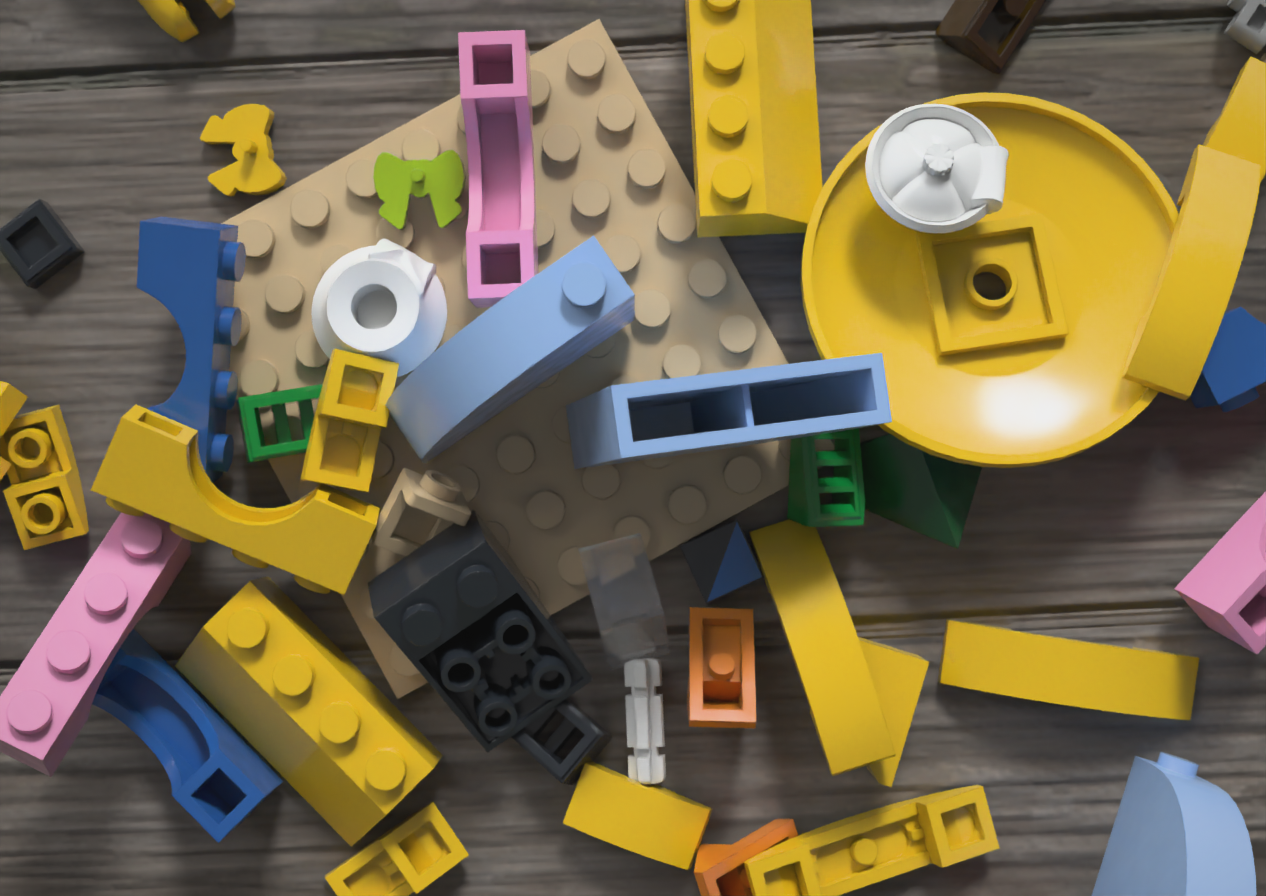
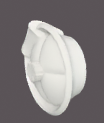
[865,103,1009,233]
[311,239,447,377]

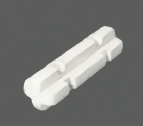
[624,657,666,785]

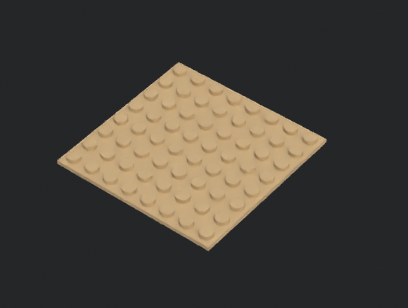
[221,19,834,699]

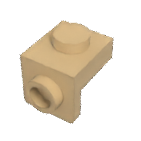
[371,467,471,556]

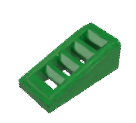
[236,384,323,463]
[787,428,865,527]

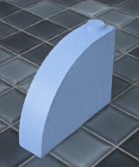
[386,235,635,463]
[566,353,892,469]
[1092,752,1256,896]

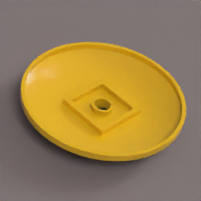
[801,92,1179,468]

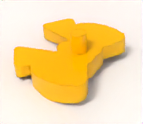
[200,104,287,197]

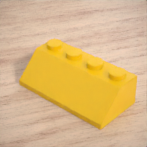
[685,0,823,238]
[175,577,443,847]

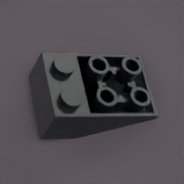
[367,510,593,753]

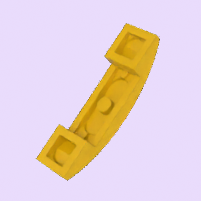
[1121,144,1261,401]
[749,519,896,776]
[938,619,1199,720]
[744,785,999,896]

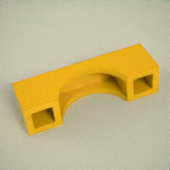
[91,404,380,595]

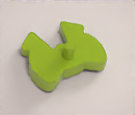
[373,150,466,230]

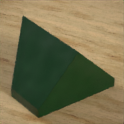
[860,433,982,549]

